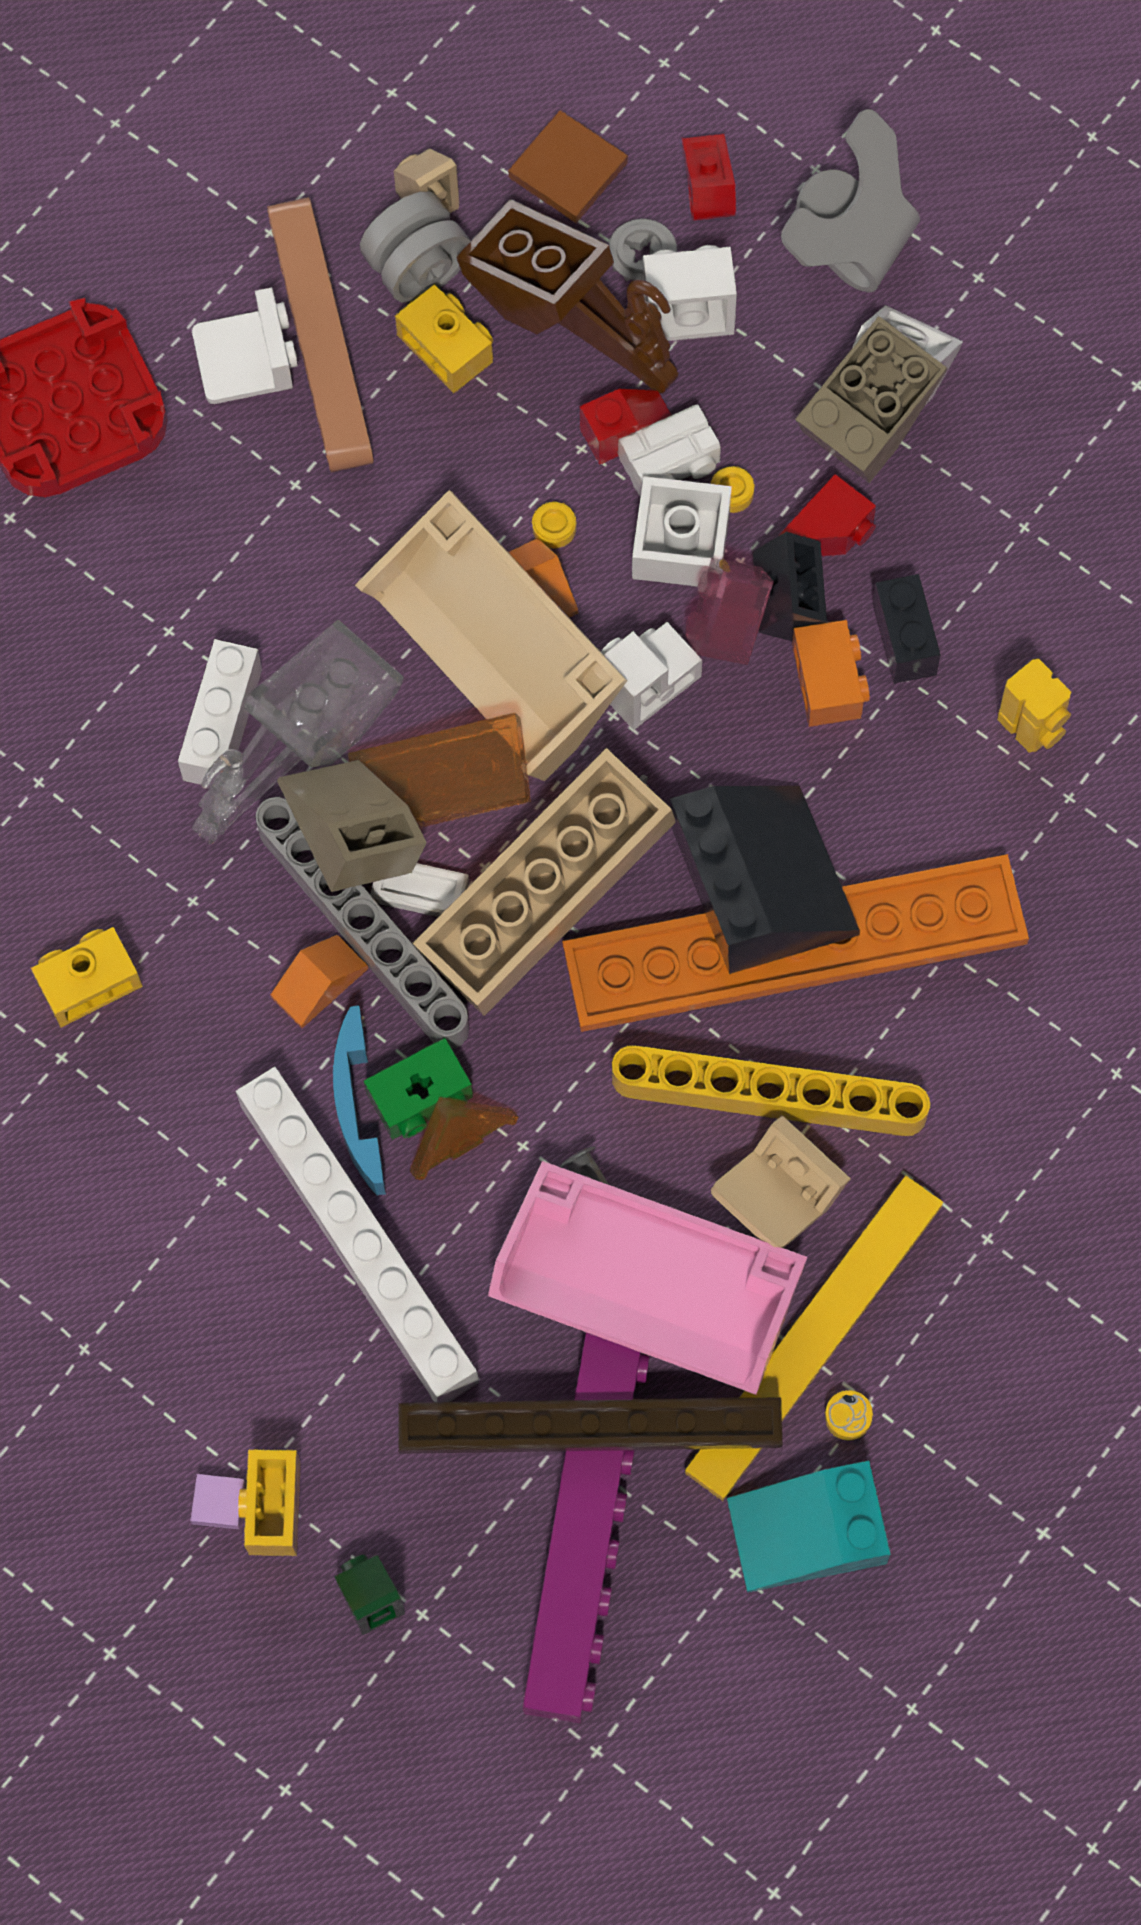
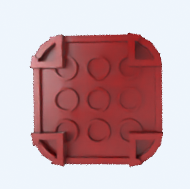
[0,298,168,497]

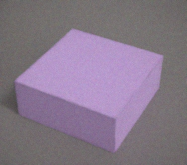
[190,1474,246,1529]

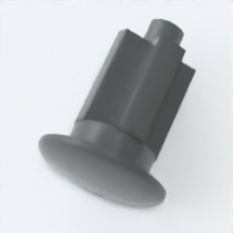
[560,1146,609,1185]

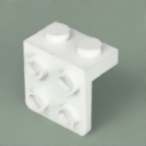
[192,288,298,404]

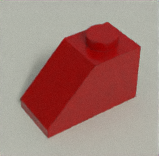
[580,389,672,465]
[778,474,876,556]

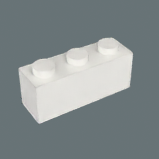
[178,639,262,790]

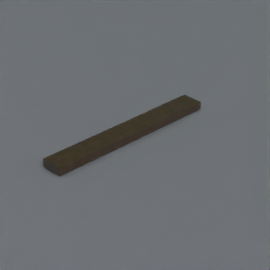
[398,1397,783,1454]

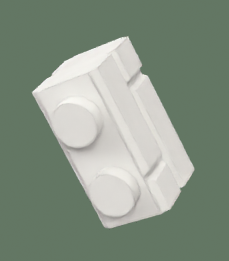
[618,404,721,497]

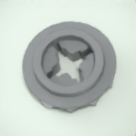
[609,219,677,282]

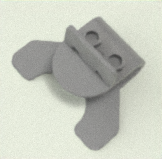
[781,109,920,292]

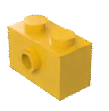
[395,284,493,393]
[31,927,143,1028]
[238,1450,301,1556]

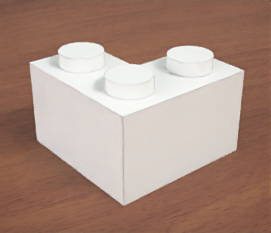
[601,622,702,730]

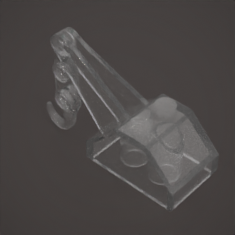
[192,620,404,844]

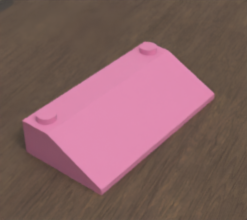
[488,1161,807,1394]

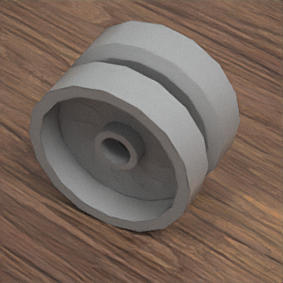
[360,192,471,302]

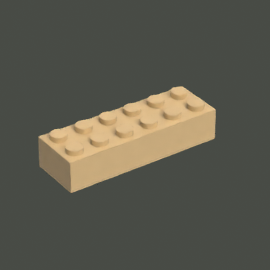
[413,748,676,1016]

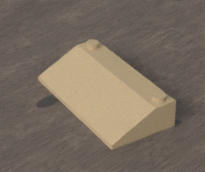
[356,490,627,781]

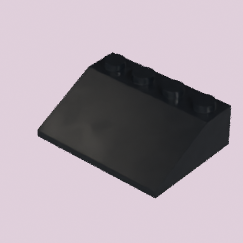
[670,786,860,974]

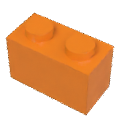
[792,620,870,727]

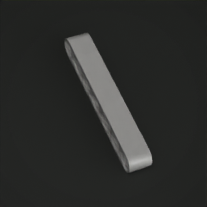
[256,797,469,1049]

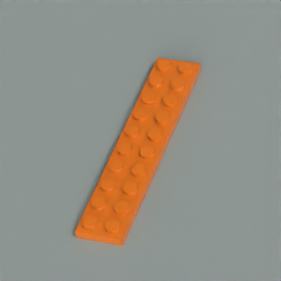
[562,854,1029,1032]

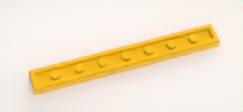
[685,1176,944,1501]

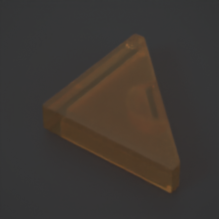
[409,1097,518,1180]

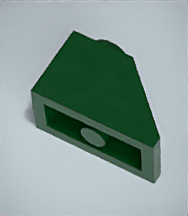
[335,1554,406,1635]

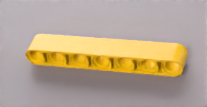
[612,1046,930,1136]

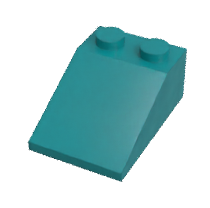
[727,1461,890,1593]

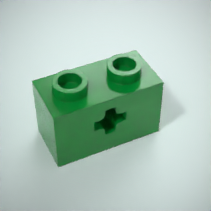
[364,1038,473,1140]

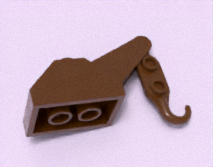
[456,199,679,393]

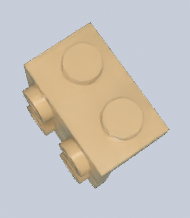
[711,1116,851,1248]

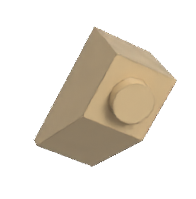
[394,149,459,213]

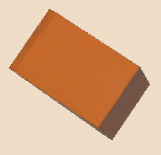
[509,538,578,618]
[270,935,369,1029]

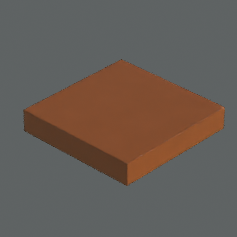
[508,110,628,223]

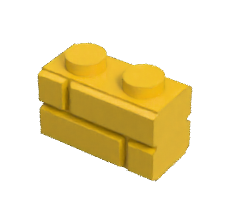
[997,659,1071,753]

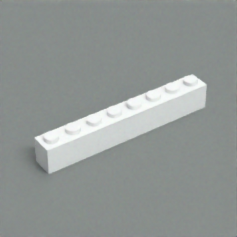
[236,1067,478,1403]

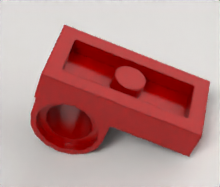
[682,134,736,221]

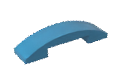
[333,1006,386,1195]

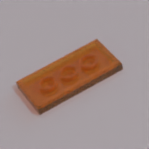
[348,713,531,828]

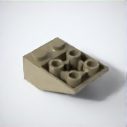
[795,316,948,483]
[277,760,427,892]

